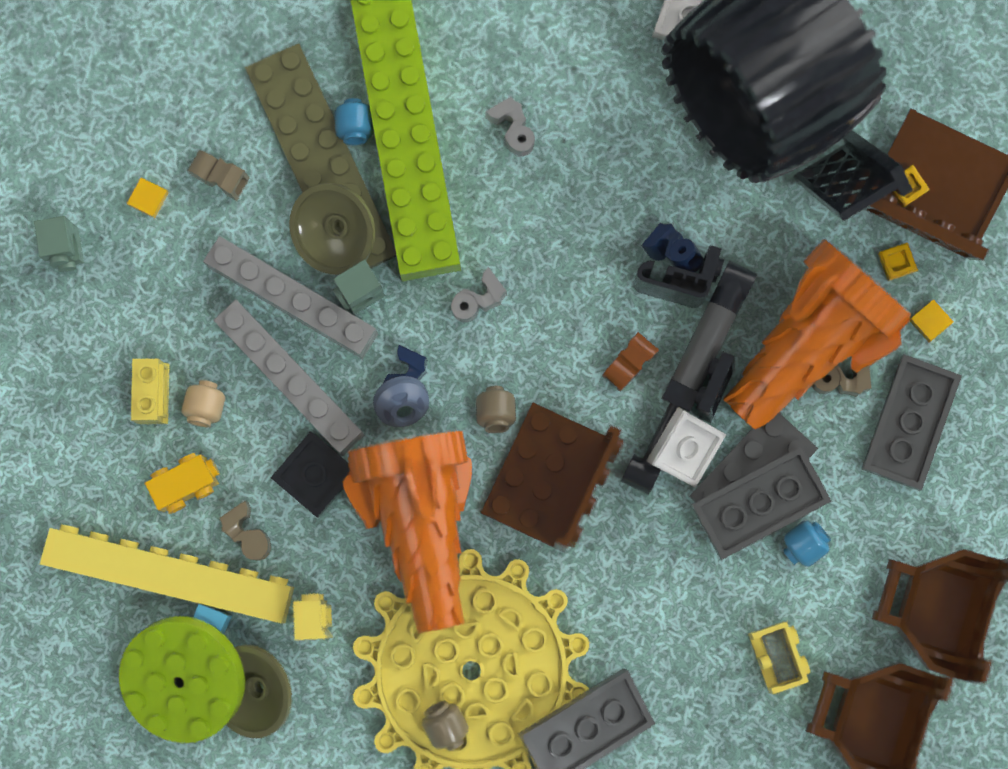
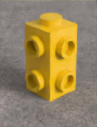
[145,453,220,514]

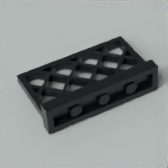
[794,130,913,221]

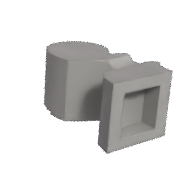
[485,96,535,156]
[451,267,507,322]

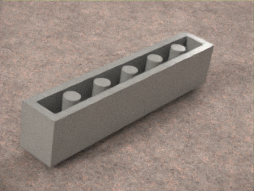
[203,236,378,360]
[214,300,365,456]

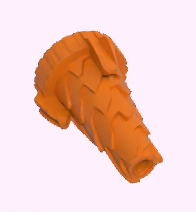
[723,239,911,429]
[343,431,472,633]

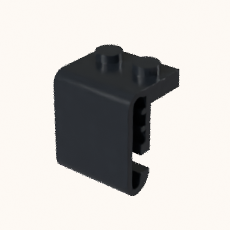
[633,245,724,308]

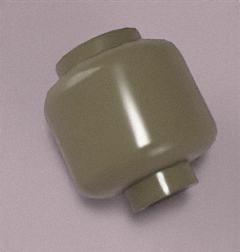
[476,386,516,433]
[422,701,469,751]

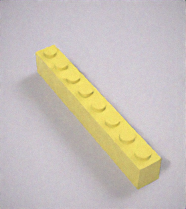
[40,524,294,624]

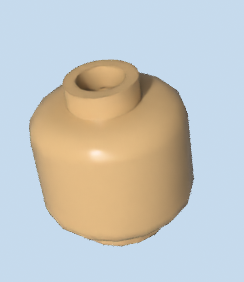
[181,380,225,428]

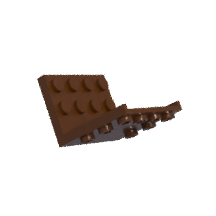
[865,108,1008,261]
[481,402,624,553]

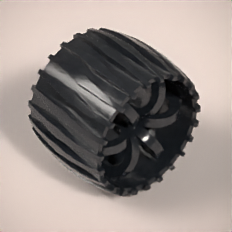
[661,0,887,183]

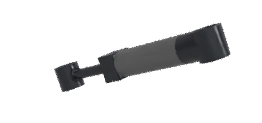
[621,260,757,495]

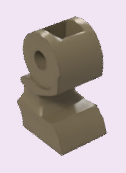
[187,150,250,201]
[812,365,872,397]
[219,501,271,561]

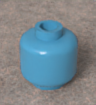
[334,98,374,145]
[783,521,831,567]

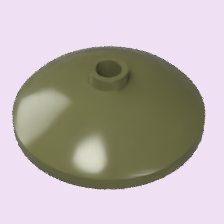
[289,183,375,275]
[226,644,292,738]

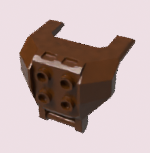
[872,549,1008,684]
[805,663,954,769]

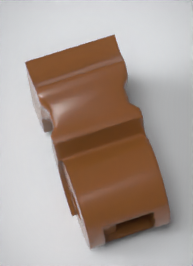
[602,332,659,392]

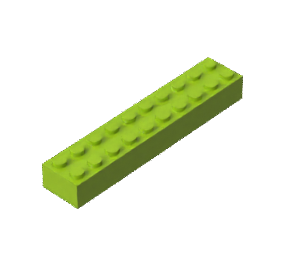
[351,0,461,282]

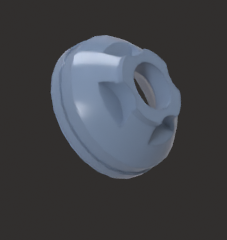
[373,376,429,427]

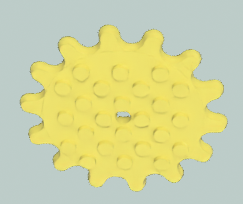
[353,549,590,769]

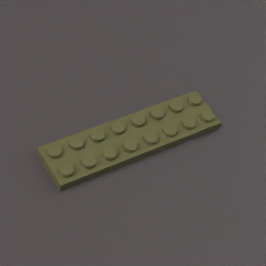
[245,43,397,268]

